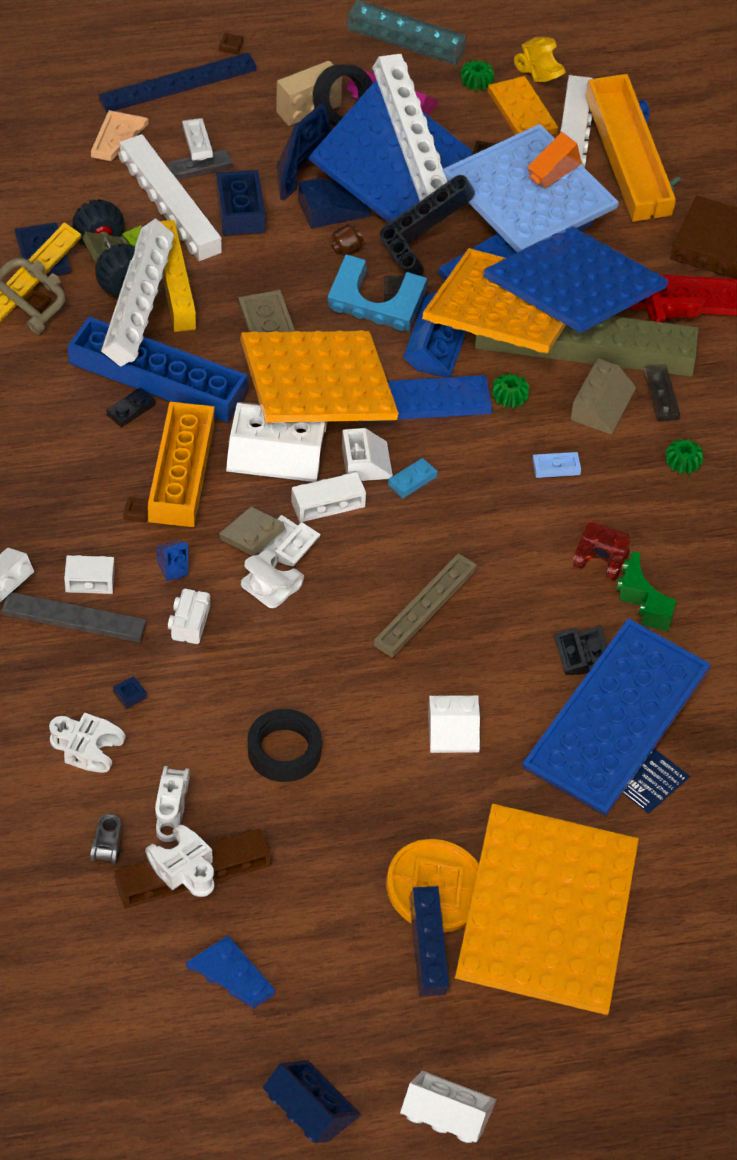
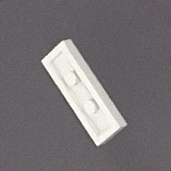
[182,118,213,160]

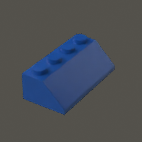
[403,291,467,378]

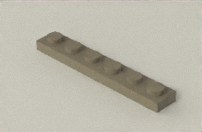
[373,554,477,658]

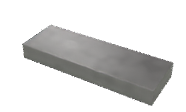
[167,149,233,180]

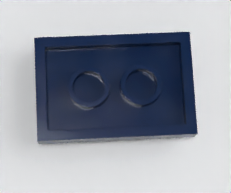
[15,222,70,276]

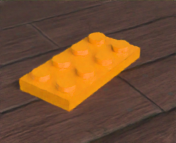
[488,76,558,135]

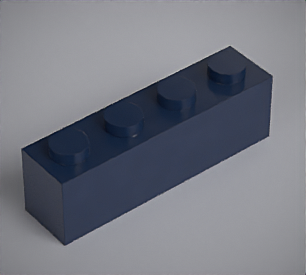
[409,886,449,997]

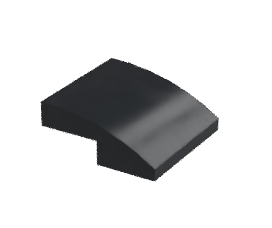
[554,626,607,675]

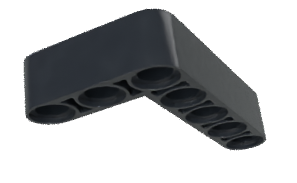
[380,175,475,276]

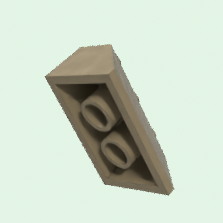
[571,358,636,435]

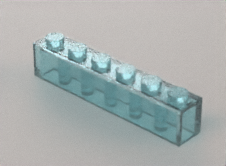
[347,0,466,65]

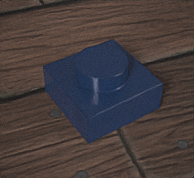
[113,676,147,709]

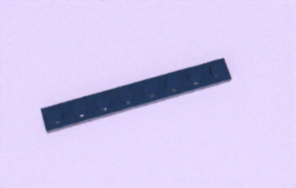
[99,53,256,113]

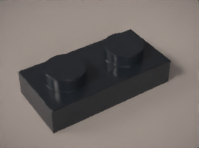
[106,387,155,428]

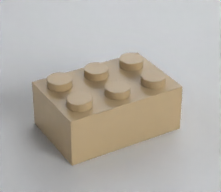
[276,60,342,126]

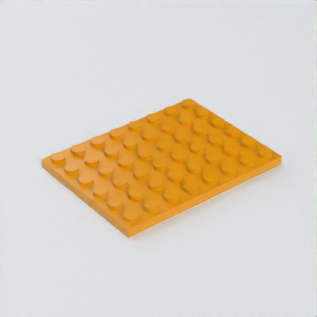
[455,803,639,1015]

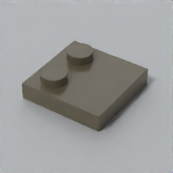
[219,507,285,556]

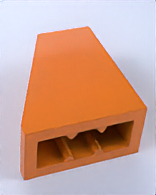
[527,132,582,188]

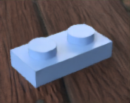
[532,452,581,478]

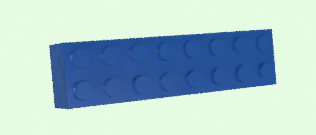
[68,317,248,423]

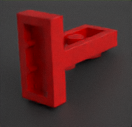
[644,291,704,323]

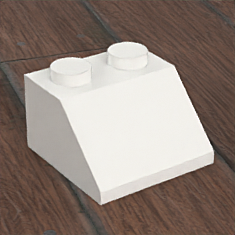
[428,695,480,753]

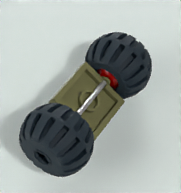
[72,199,135,297]

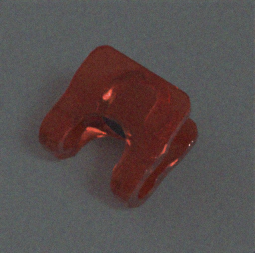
[573,522,630,581]

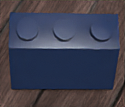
[262,1060,361,1143]

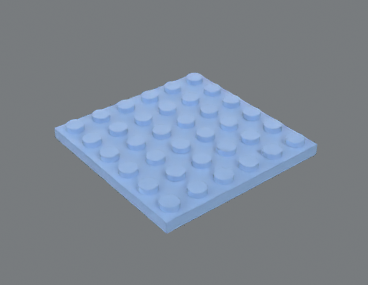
[443,124,619,253]

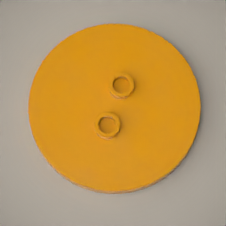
[386,839,479,932]

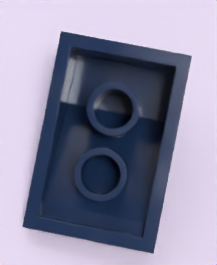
[298,178,371,229]

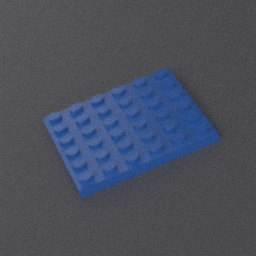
[308,79,473,223]
[483,227,668,333]

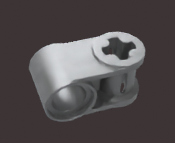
[90,814,122,865]

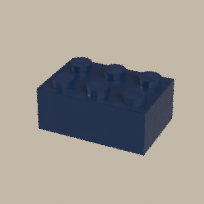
[216,170,265,235]

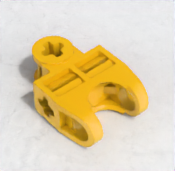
[514,37,566,82]

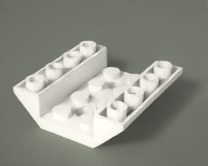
[226,402,328,482]

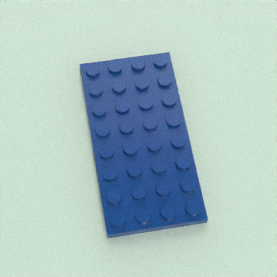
[522,618,711,816]

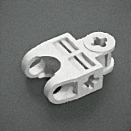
[49,713,126,773]
[155,766,190,842]
[145,825,214,897]

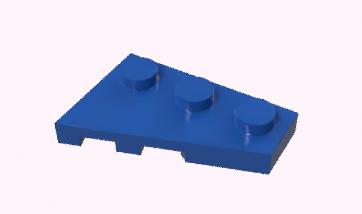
[186,936,275,1009]

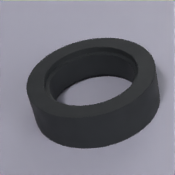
[313,64,373,126]
[248,709,322,782]

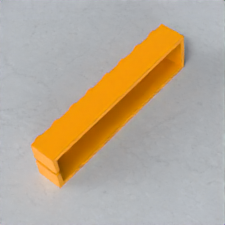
[585,74,676,222]

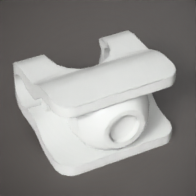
[241,549,304,608]

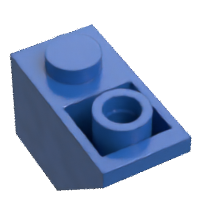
[156,539,189,581]

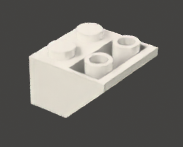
[342,428,393,481]

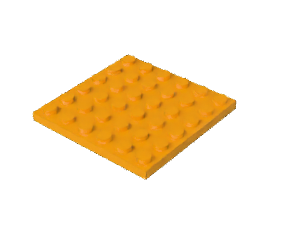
[423,248,566,353]
[240,330,399,423]

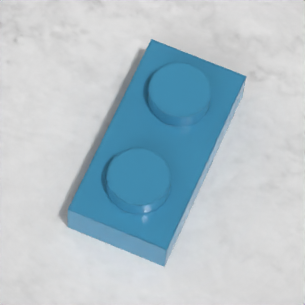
[388,458,438,498]

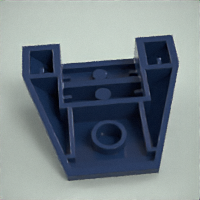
[276,104,332,201]

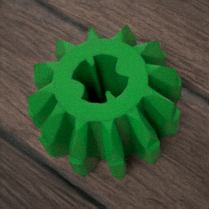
[460,59,495,92]
[492,372,530,409]
[665,438,704,475]

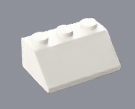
[400,1071,497,1143]

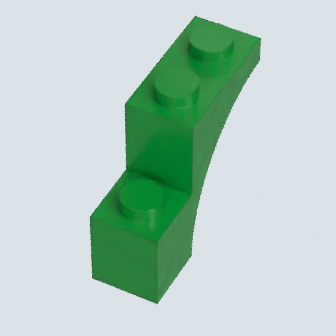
[616,551,676,632]

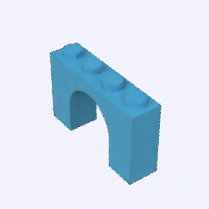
[328,255,428,332]

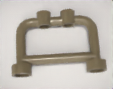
[0,257,66,335]

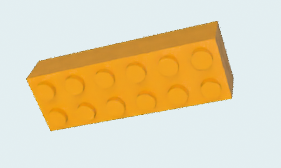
[148,402,215,527]

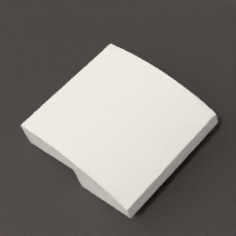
[259,515,320,567]

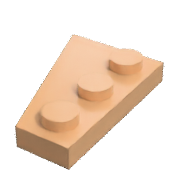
[91,111,148,161]

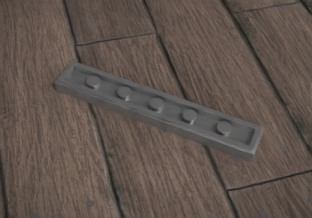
[2,592,147,643]

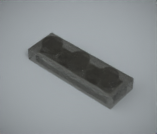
[644,365,680,422]

